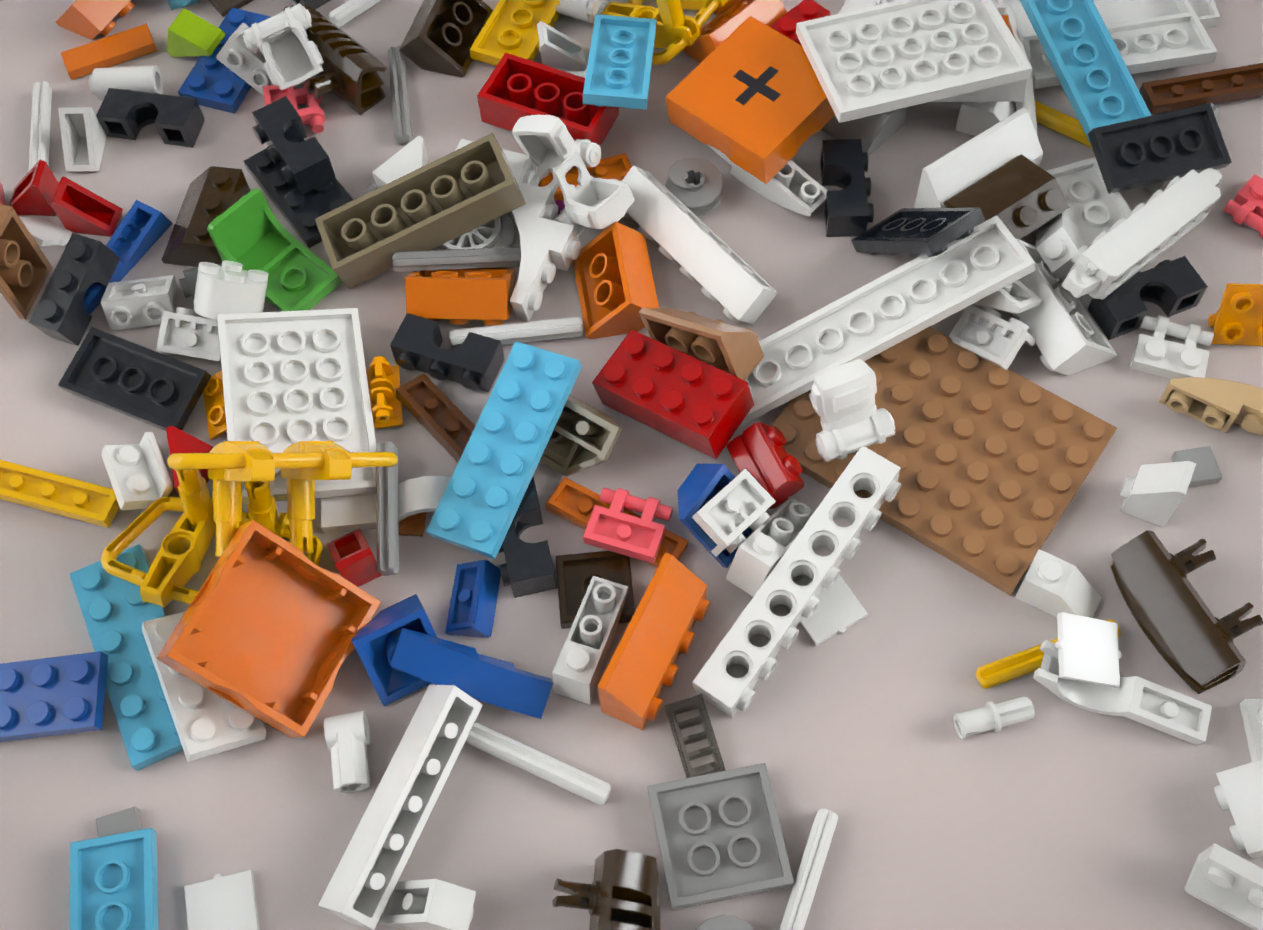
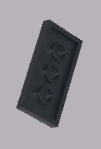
[1088,103,1232,194]
[243,139,353,248]
[851,208,985,257]
[58,327,211,431]

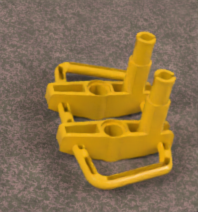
[600,0,728,65]
[167,441,398,557]
[101,469,322,608]

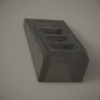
[664,694,726,778]

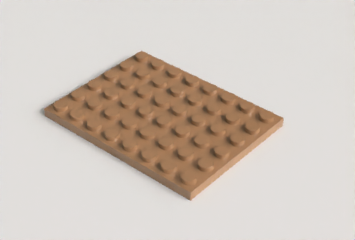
[771,327,1117,596]

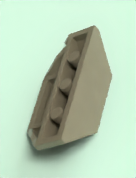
[539,394,622,477]

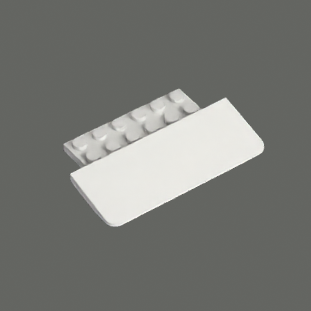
[992,0,1220,89]

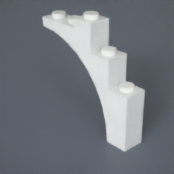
[455,138,581,322]

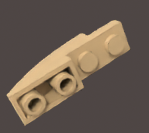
[1159,377,1263,436]

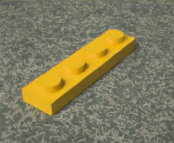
[0,460,119,528]

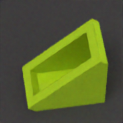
[167,8,226,57]

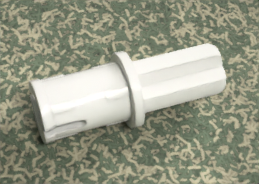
[953,697,1035,739]

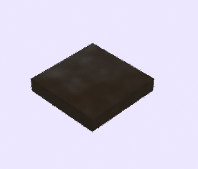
[556,551,635,629]

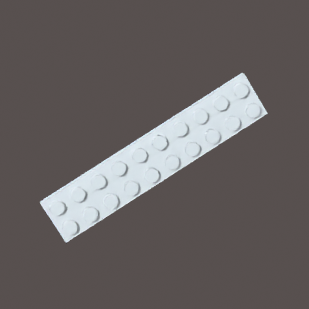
[738,215,1035,428]

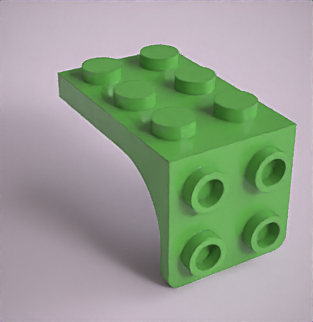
[208,188,343,312]

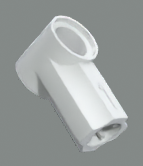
[324,710,370,794]

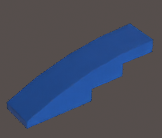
[390,628,553,719]

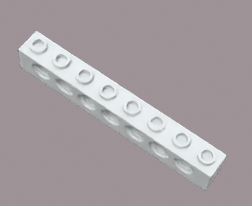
[692,445,901,718]

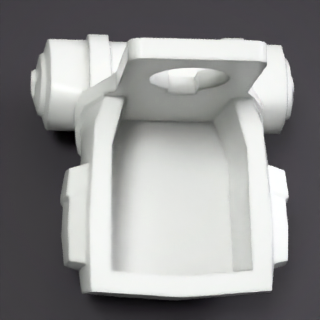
[243,3,324,91]
[512,115,601,195]
[553,153,634,236]
[809,359,895,462]

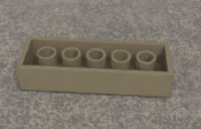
[315,133,526,289]

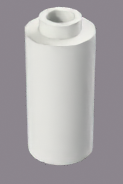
[88,65,163,99]

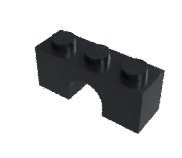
[96,88,205,148]
[252,96,336,195]
[820,139,874,237]
[29,233,120,346]
[1087,256,1208,340]
[390,313,505,392]
[498,477,558,598]

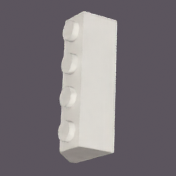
[914,107,1043,208]
[1011,239,1118,375]

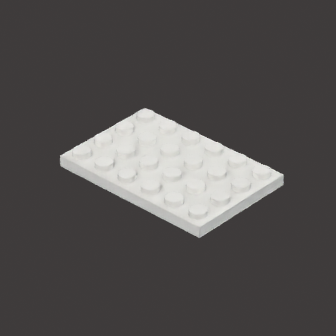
[796,0,1032,123]
[217,308,377,504]

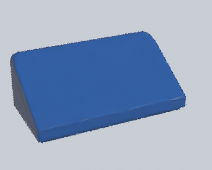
[445,559,501,638]

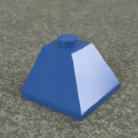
[677,463,753,568]
[351,594,437,706]

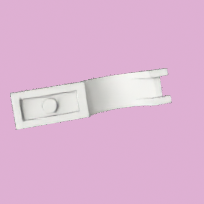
[321,476,451,534]
[1033,640,1212,746]

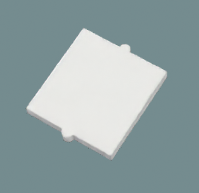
[19,216,76,246]
[788,575,868,647]
[1055,612,1122,687]
[184,870,260,930]

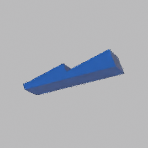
[84,200,173,314]

